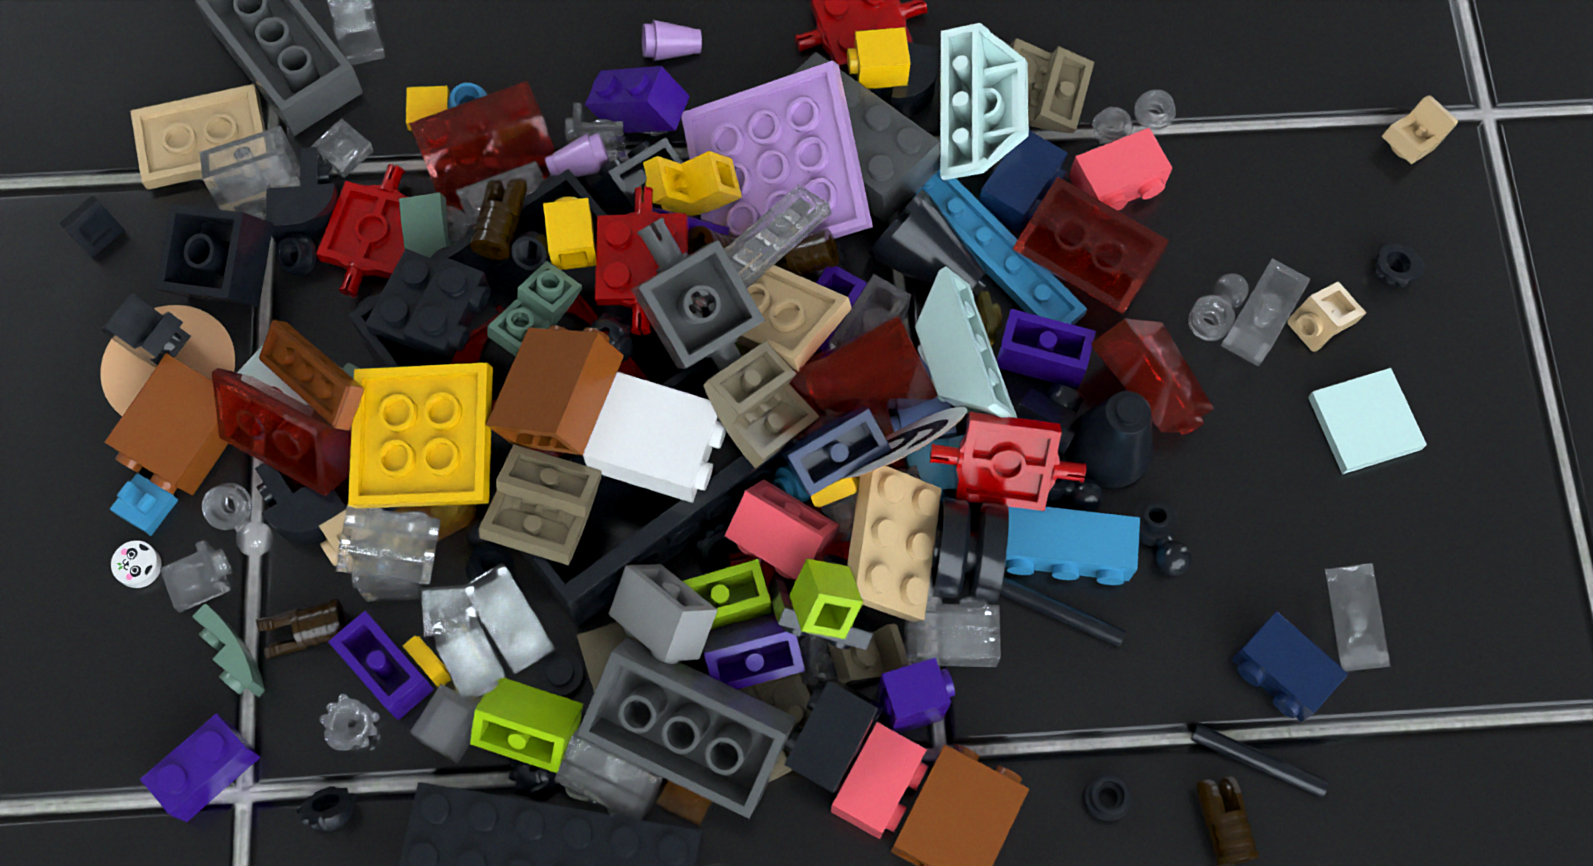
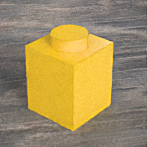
[847,27,911,89]
[543,197,596,270]

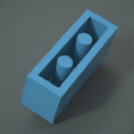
[1005,506,1140,585]

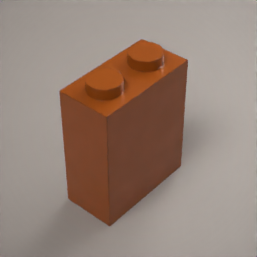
[486,325,624,455]
[105,353,253,496]
[891,744,1029,866]

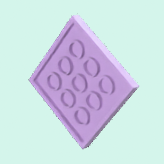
[681,61,873,259]

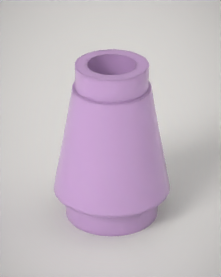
[642,20,702,61]
[545,133,610,177]

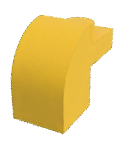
[643,151,742,216]

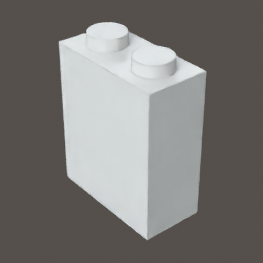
[583,372,726,503]

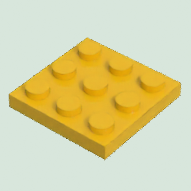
[348,363,493,508]

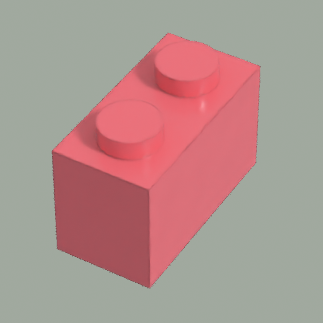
[1069,128,1172,217]
[725,479,840,580]
[830,722,929,839]

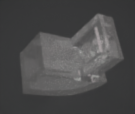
[327,0,385,65]

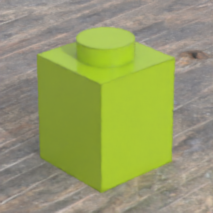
[789,558,863,639]

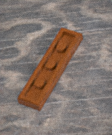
[259,320,365,430]

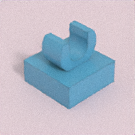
[110,473,178,536]

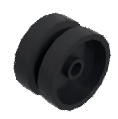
[932,497,1009,604]

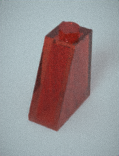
[799,315,938,409]
[1091,319,1214,435]

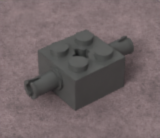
[631,217,765,371]

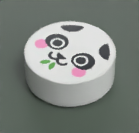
[111,541,162,588]

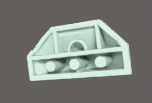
[940,23,1029,180]
[915,266,1017,418]

